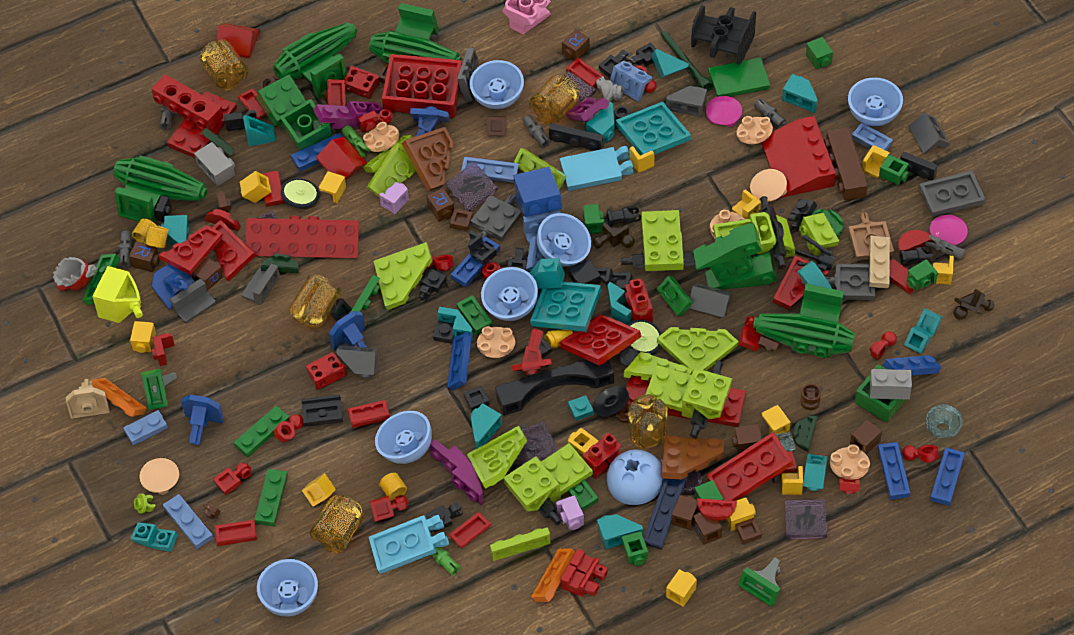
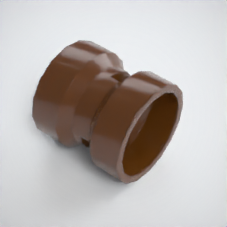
[800,384,821,410]

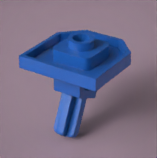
[410,107,450,137]
[151,264,195,310]
[329,311,367,351]
[181,395,224,445]

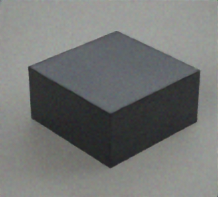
[568,259,601,285]

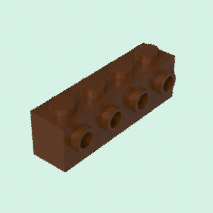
[824,128,867,201]

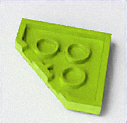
[374,242,433,310]
[657,327,739,371]
[467,426,527,489]

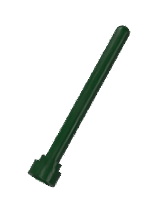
[661,31,714,92]

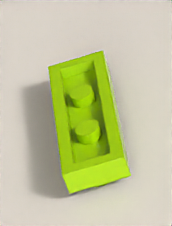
[363,135,413,173]
[513,148,567,190]
[490,527,551,561]

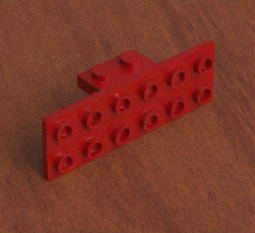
[246,216,359,258]

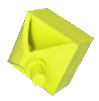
[92,266,143,323]

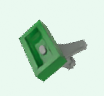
[141,369,177,410]
[738,557,781,607]

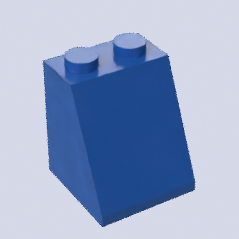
[513,167,562,217]

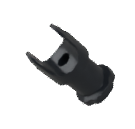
[607,207,642,227]
[899,247,936,267]

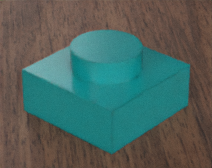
[568,395,594,421]

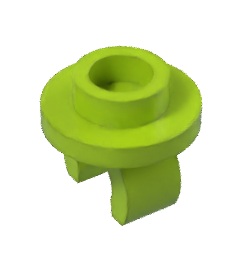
[134,494,156,514]

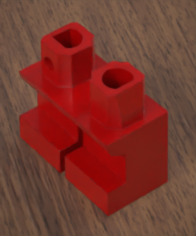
[625,279,653,322]
[583,433,622,479]
[560,549,608,597]

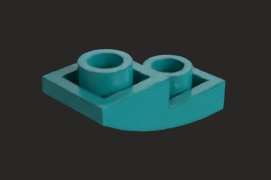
[798,261,832,289]
[131,522,178,552]

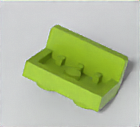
[799,213,839,256]

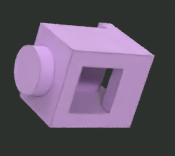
[379,182,409,214]
[556,495,584,530]

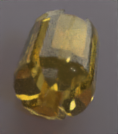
[200,39,248,91]
[529,74,579,125]
[290,274,341,329]
[628,394,667,449]
[309,495,364,554]

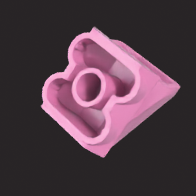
[502,0,551,34]

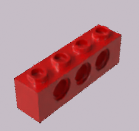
[151,74,224,131]

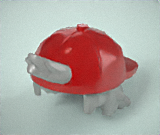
[53,257,97,291]

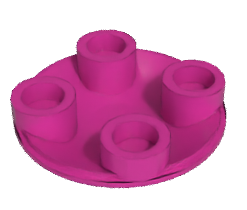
[706,96,742,127]
[930,215,968,245]

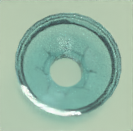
[926,404,963,438]

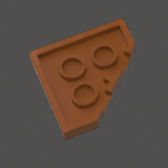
[401,127,454,192]
[662,436,724,480]

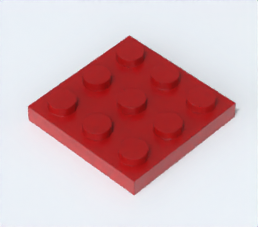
[559,314,641,366]

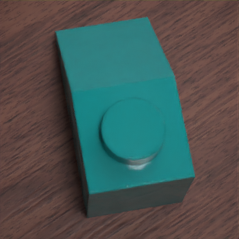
[782,74,818,113]
[586,102,615,144]
[161,215,190,247]
[529,258,565,289]
[470,403,502,449]
[803,454,828,491]
[597,514,643,549]

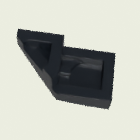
[468,230,497,266]
[596,268,633,292]

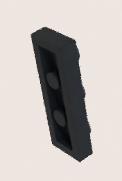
[549,123,604,151]

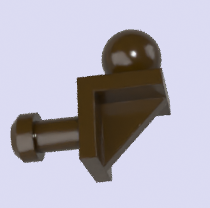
[593,223,635,248]
[953,289,995,320]

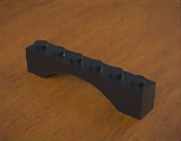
[495,360,614,416]

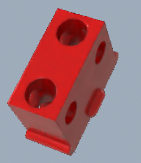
[344,66,380,99]
[306,352,347,390]

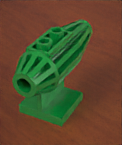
[370,3,462,64]
[273,22,357,100]
[113,156,208,222]
[753,284,855,358]

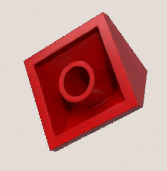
[215,23,260,58]
[316,137,367,181]

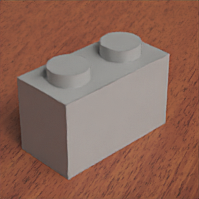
[194,142,235,187]
[870,369,912,399]

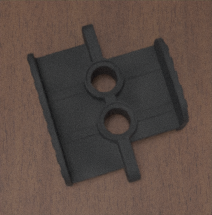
[691,5,756,65]

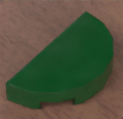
[201,128,234,156]
[261,254,299,274]
[793,416,818,452]

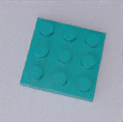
[615,101,691,156]
[530,282,601,332]

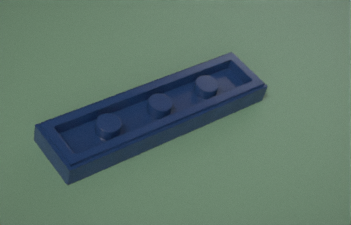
[644,477,687,550]

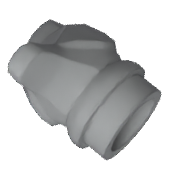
[596,76,623,102]

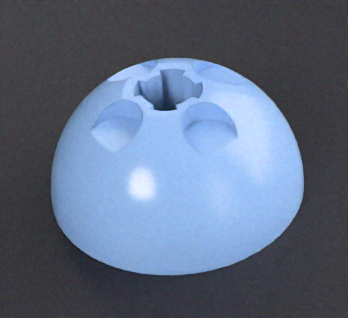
[470,60,524,109]
[848,78,903,126]
[537,213,591,267]
[481,267,538,321]
[375,411,432,464]
[606,449,665,505]
[257,559,318,617]

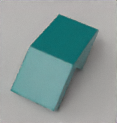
[608,282,631,325]
[438,307,473,342]
[904,308,943,354]

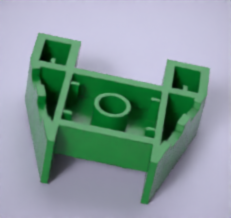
[693,223,778,290]

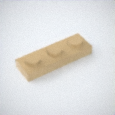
[869,236,890,288]

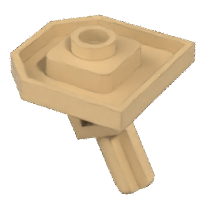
[66,379,110,419]

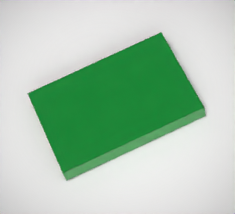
[708,57,770,97]

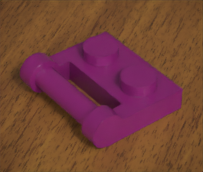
[566,97,609,122]

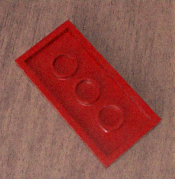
[167,91,237,158]
[707,432,794,501]

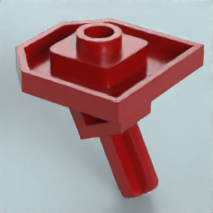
[510,329,552,375]

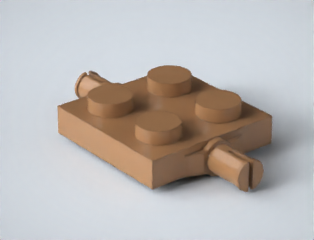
[848,212,894,261]

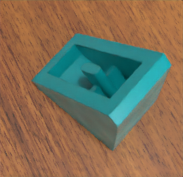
[651,49,689,79]
[243,115,276,147]

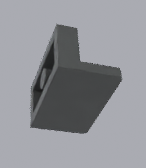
[909,112,950,153]
[242,264,280,305]
[170,279,216,323]
[689,283,733,317]

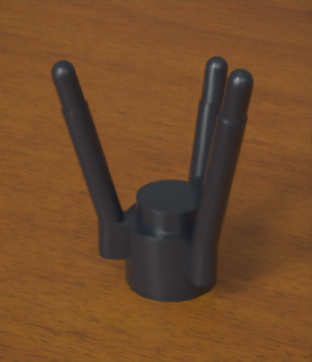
[795,235,836,271]

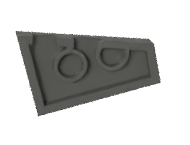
[457,48,478,102]

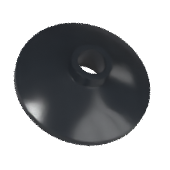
[593,386,629,417]

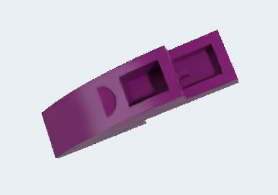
[313,101,383,129]
[430,439,484,505]

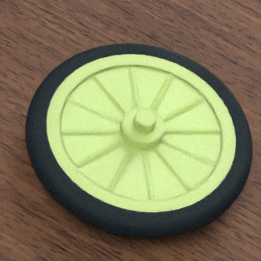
[281,178,320,208]
[628,320,661,355]

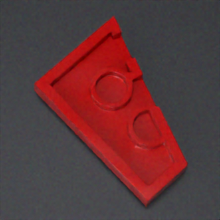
[212,220,256,282]
[159,225,223,275]
[772,255,830,310]

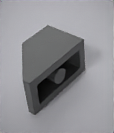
[666,86,707,117]
[336,345,378,377]

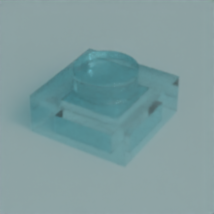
[776,432,796,453]

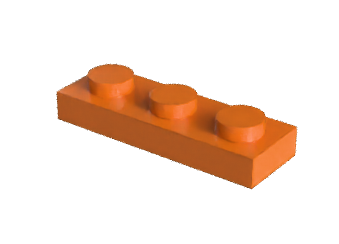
[91,378,147,417]
[531,548,575,602]

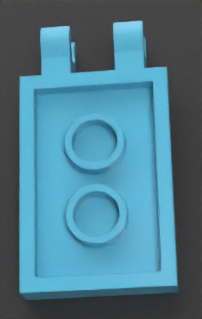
[560,146,633,191]
[369,515,449,574]

